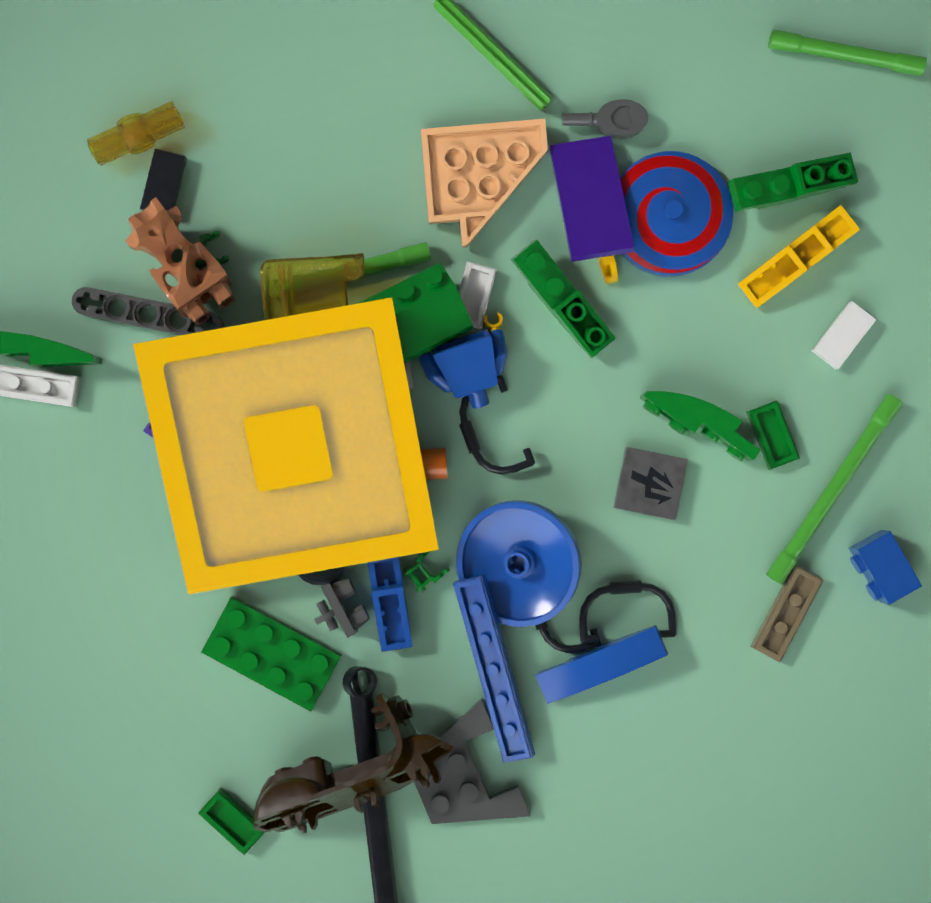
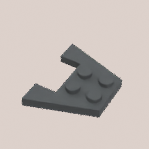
[414,698,531,824]

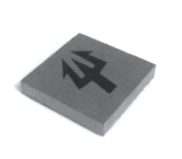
[613,447,688,520]

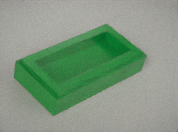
[746,400,800,470]
[198,788,265,855]

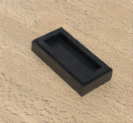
[140,149,187,211]

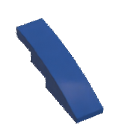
[367,557,413,652]
[535,625,669,704]

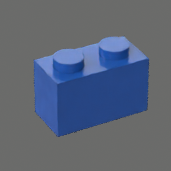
[849,530,922,605]

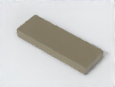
[750,565,824,662]

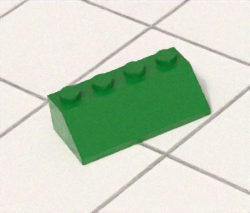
[359,262,474,363]

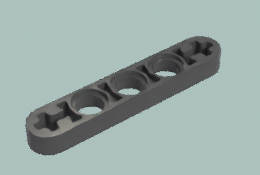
[72,287,225,335]

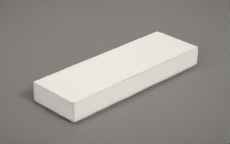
[0,365,81,407]

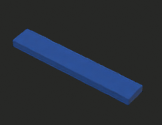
[453,574,535,763]

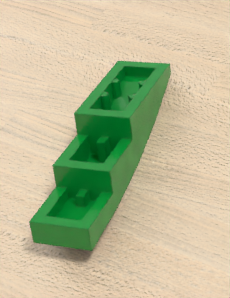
[0,331,102,367]

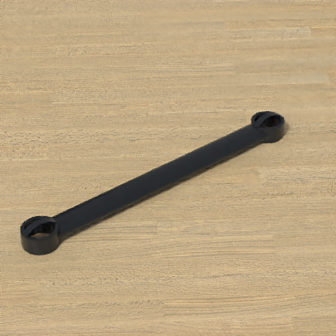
[342,666,398,903]

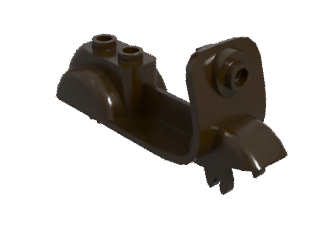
[253,693,453,833]

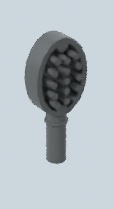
[562,99,649,139]

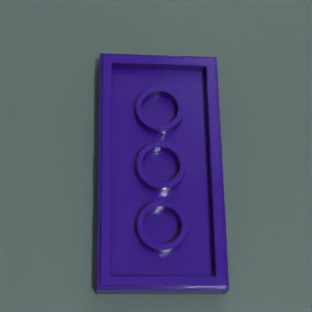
[549,135,635,262]

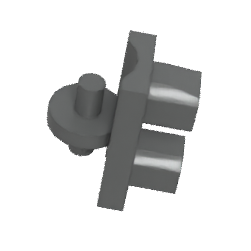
[314,578,370,638]

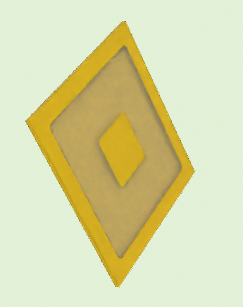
[133,297,439,594]

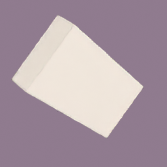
[459,261,497,330]
[811,301,876,370]

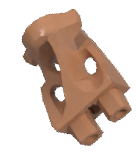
[125,197,235,326]

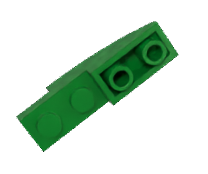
[728,152,858,212]
[511,240,616,358]
[640,391,761,462]

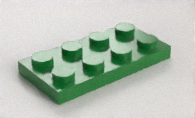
[201,596,342,712]

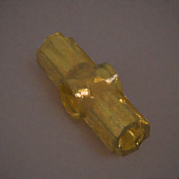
[87,101,185,166]

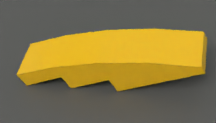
[738,205,860,309]

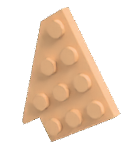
[421,119,548,248]

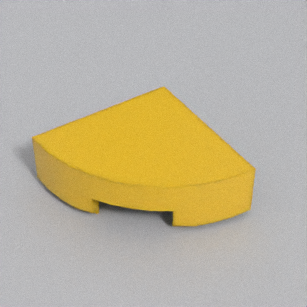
[597,255,618,285]

